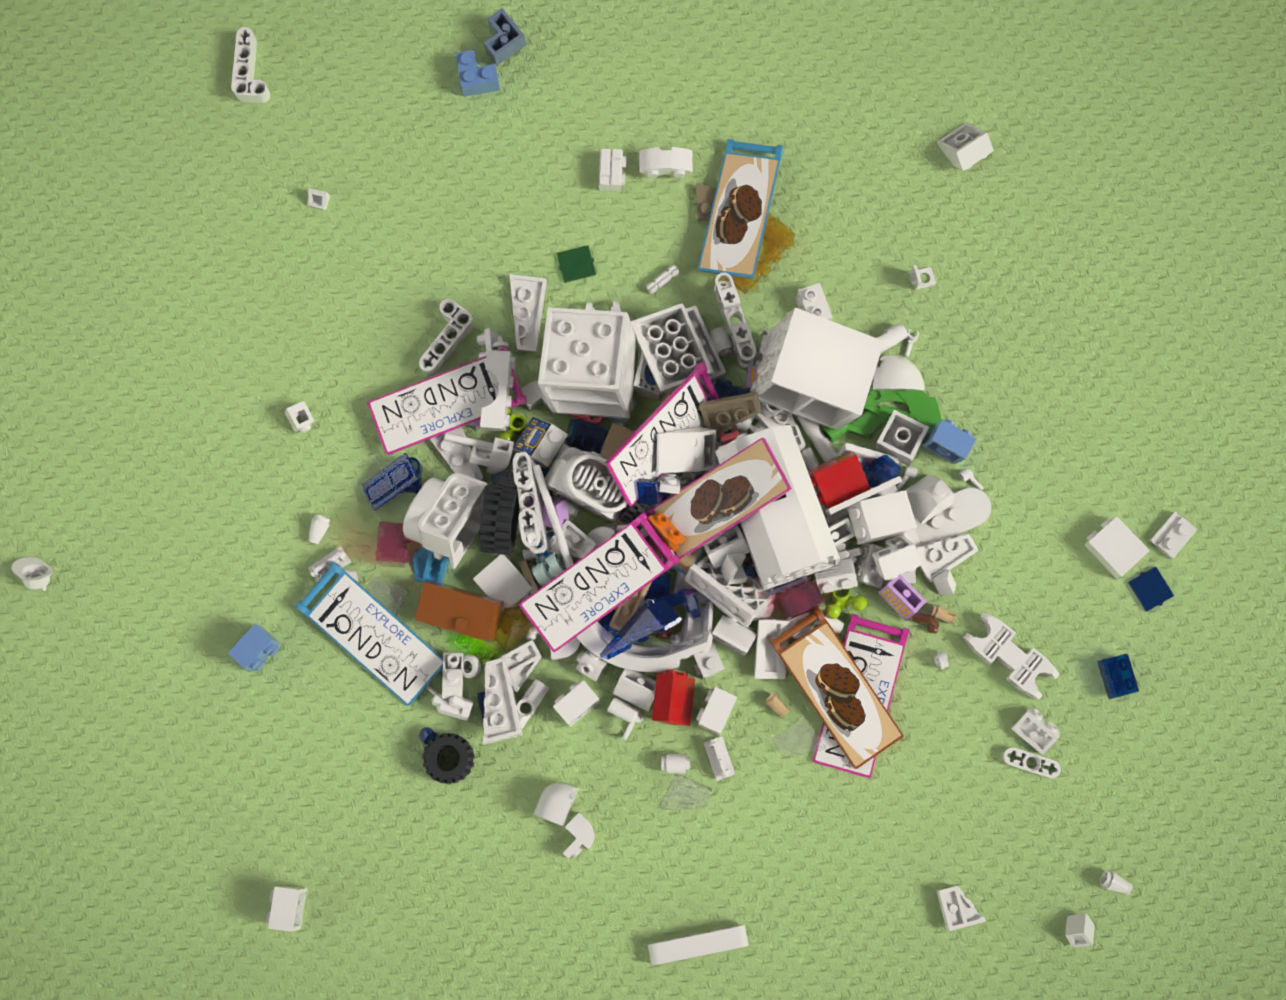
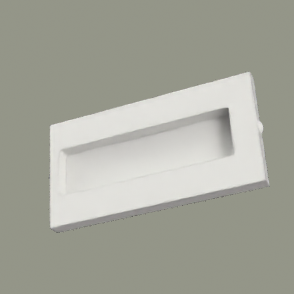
[754,619,790,679]

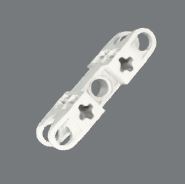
[714,272,756,368]
[963,613,1059,700]

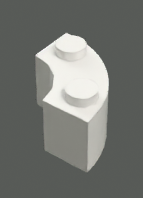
[639,147,692,178]

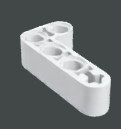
[231,27,271,103]
[419,299,473,376]

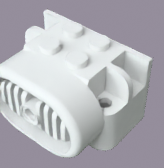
[545,444,627,522]
[403,473,488,569]

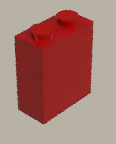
[809,451,870,509]
[652,670,696,726]

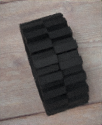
[479,484,520,556]

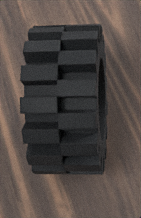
[619,493,650,524]

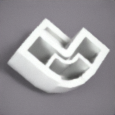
[534,782,579,826]

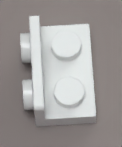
[854,544,884,589]
[690,641,725,679]
[1012,707,1060,755]

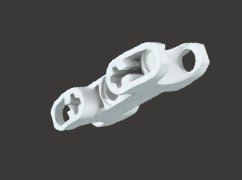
[513,452,547,554]

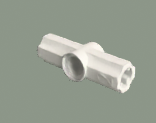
[515,679,550,738]

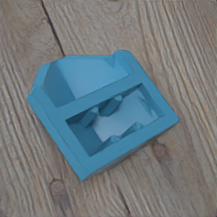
[412,546,449,583]

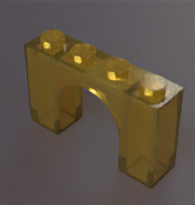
[725,213,796,294]

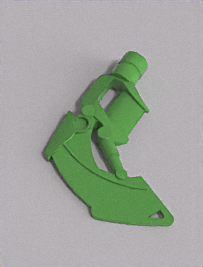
[822,384,941,443]

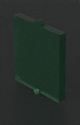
[557,245,596,283]

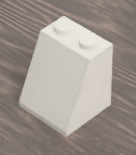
[847,490,917,544]

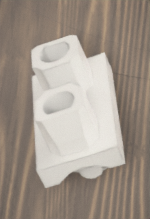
[477,328,509,359]

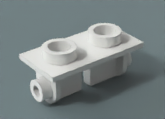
[308,546,351,582]
[704,737,735,781]

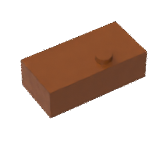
[415,581,504,641]

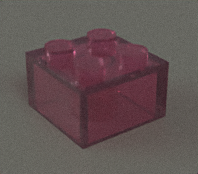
[376,522,411,568]
[776,579,825,620]

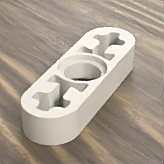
[1002,747,1061,778]

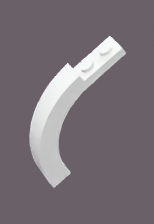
[577,621,713,672]

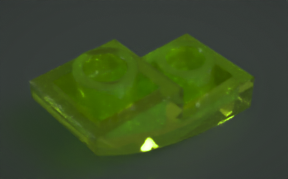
[453,634,499,666]

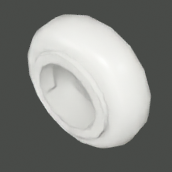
[463,654,481,679]

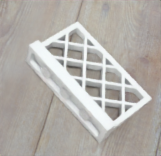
[821,474,902,524]
[685,555,776,628]

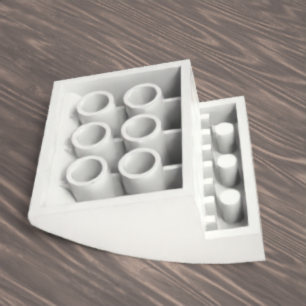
[631,303,726,393]

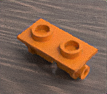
[648,512,687,552]

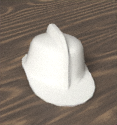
[12,557,53,591]

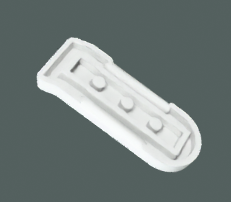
[901,488,991,547]

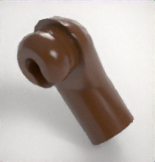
[912,612,939,634]

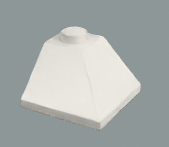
[904,475,954,525]

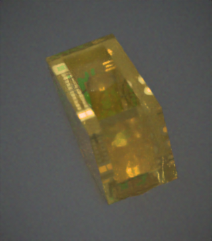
[495,605,532,651]

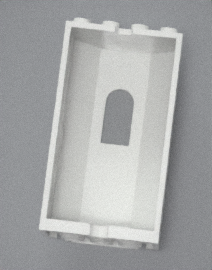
[715,425,840,591]

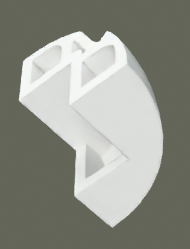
[873,355,925,391]

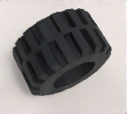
[422,733,475,784]

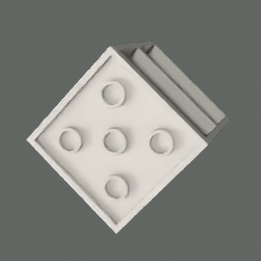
[538,307,639,418]
[751,307,884,430]

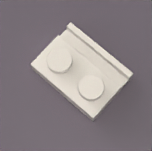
[1149,511,1198,559]

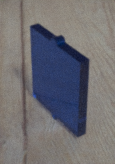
[1128,567,1174,612]

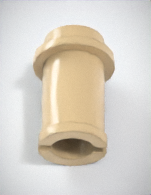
[930,604,957,624]
[765,693,790,718]

